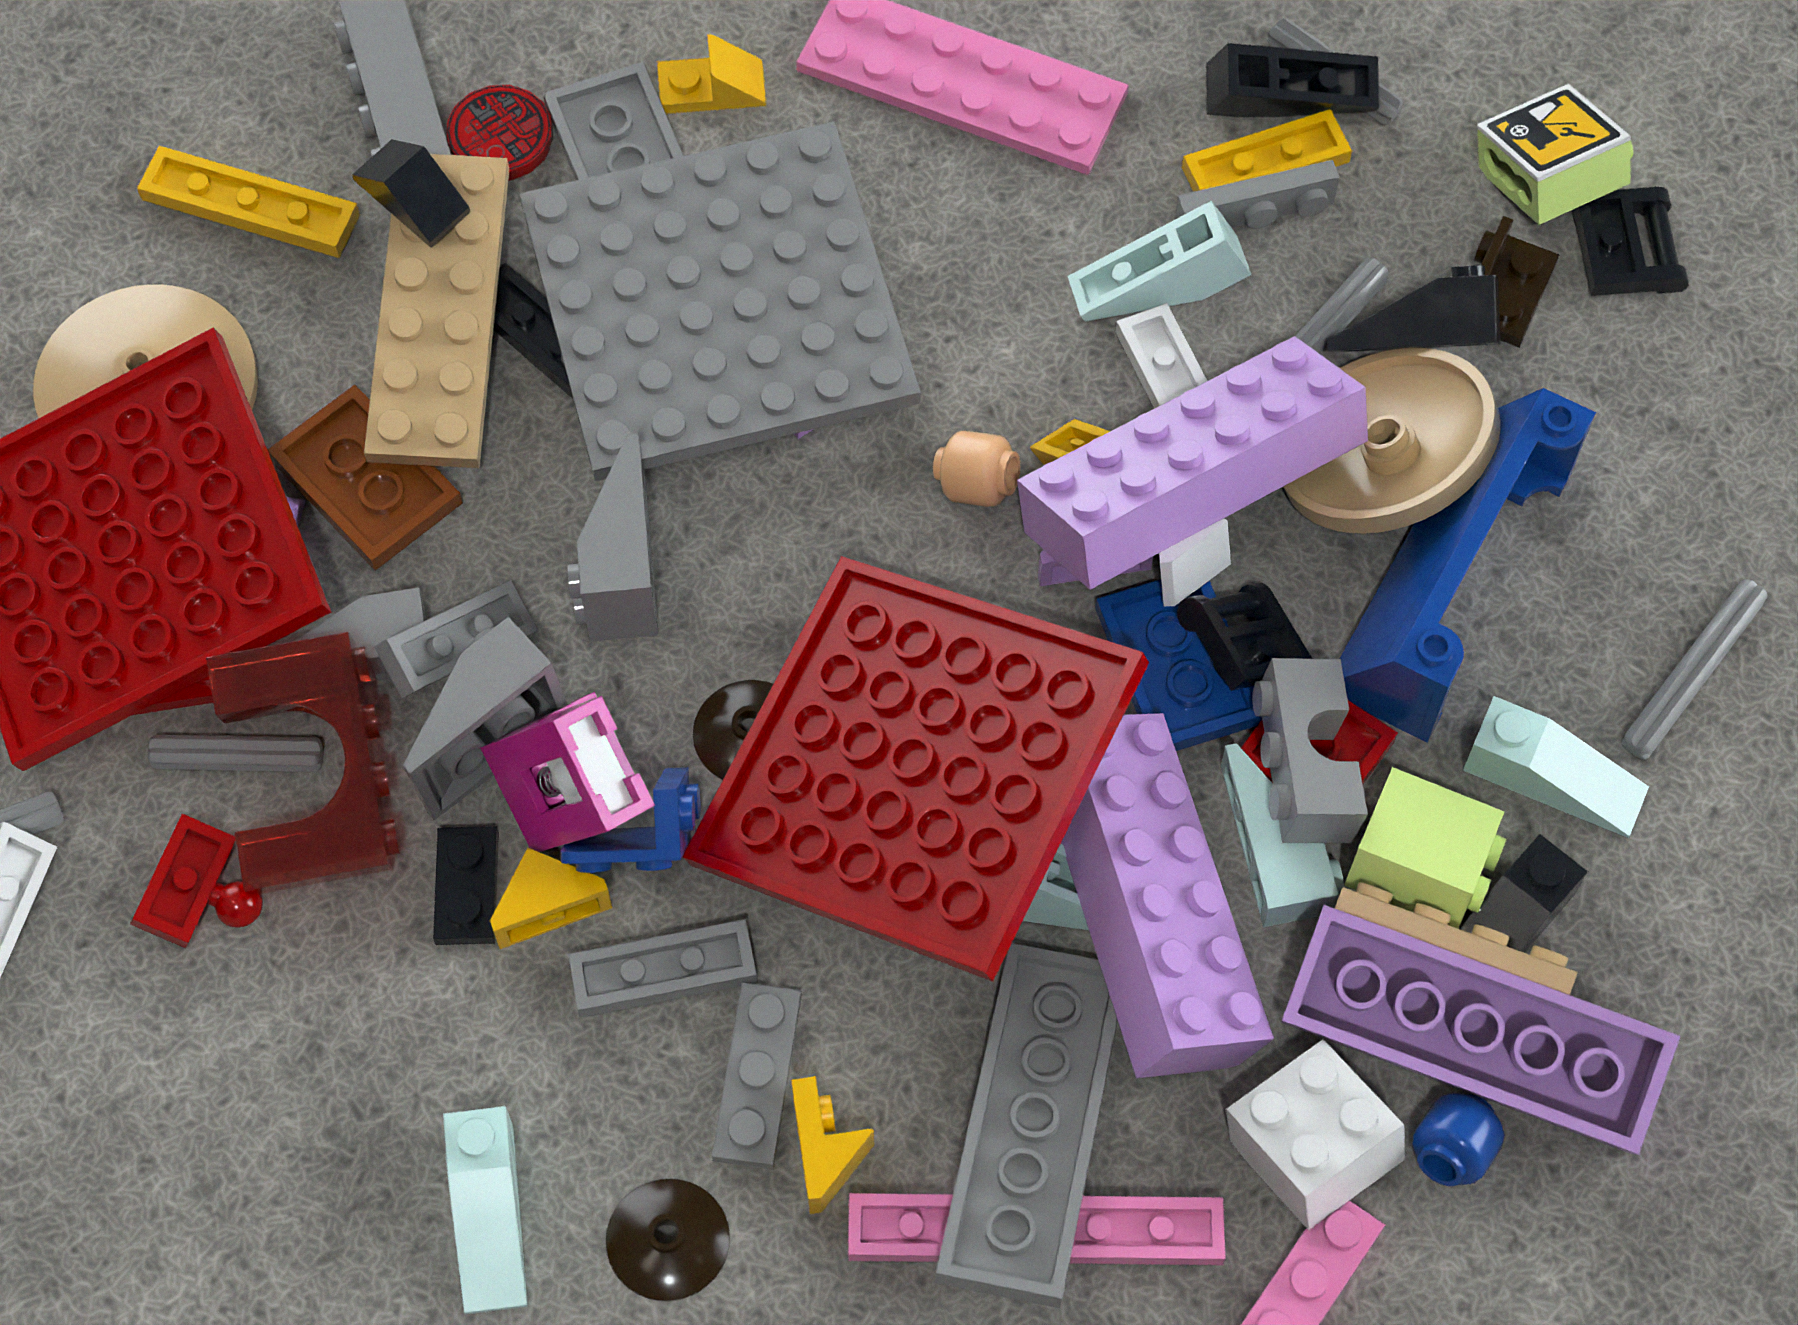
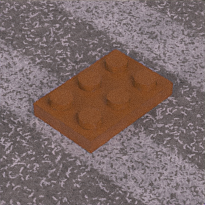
[267,384,463,571]

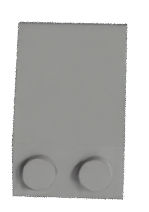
[568,433,659,642]
[403,617,568,820]

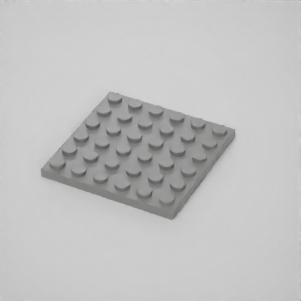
[519,121,921,481]

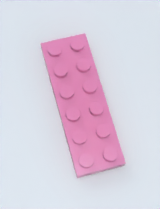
[796,0,1128,175]

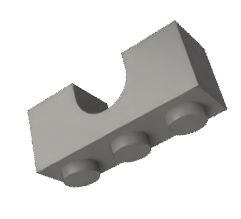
[1252,658,1368,843]

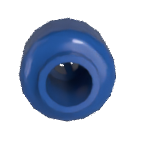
[1412,1093,1505,1186]

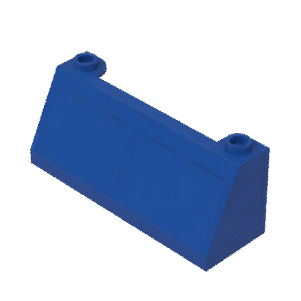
[1339,388,1596,743]

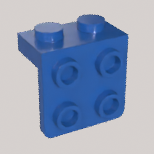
[560,767,701,873]

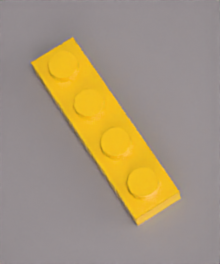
[137,146,360,258]

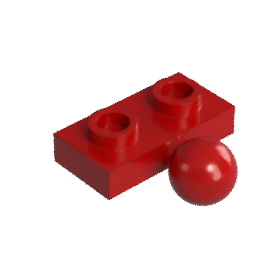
[130,813,263,948]

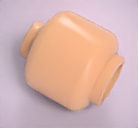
[933,431,1020,507]

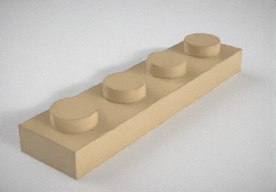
[1334,882,1578,995]

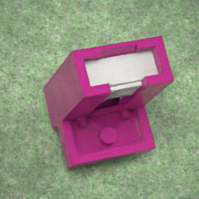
[480,691,655,852]

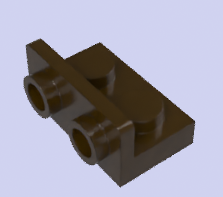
[1474,216,1560,348]

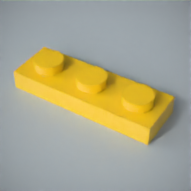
[1182,109,1352,192]

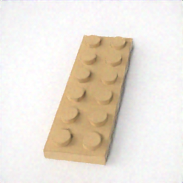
[364,154,509,468]

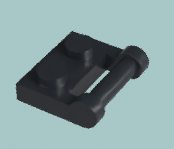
[1573,187,1689,296]
[1177,583,1313,691]

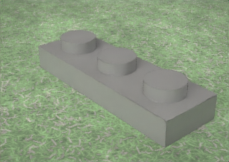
[1174,160,1340,228]
[374,580,538,699]
[568,919,758,1018]
[712,982,802,1170]

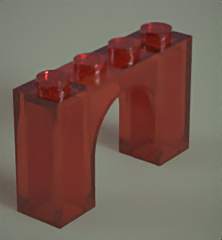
[206,632,401,894]

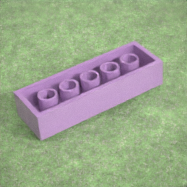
[1017,336,1368,590]
[1061,713,1274,1078]
[1281,905,1680,1154]

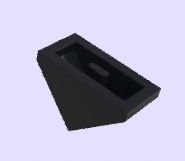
[352,139,470,248]

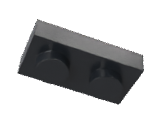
[433,826,499,945]

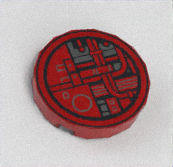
[447,85,553,181]

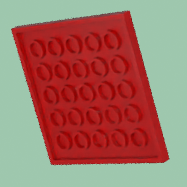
[0,327,332,771]
[683,556,1149,982]

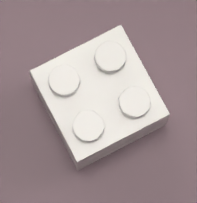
[1226,1039,1405,1231]

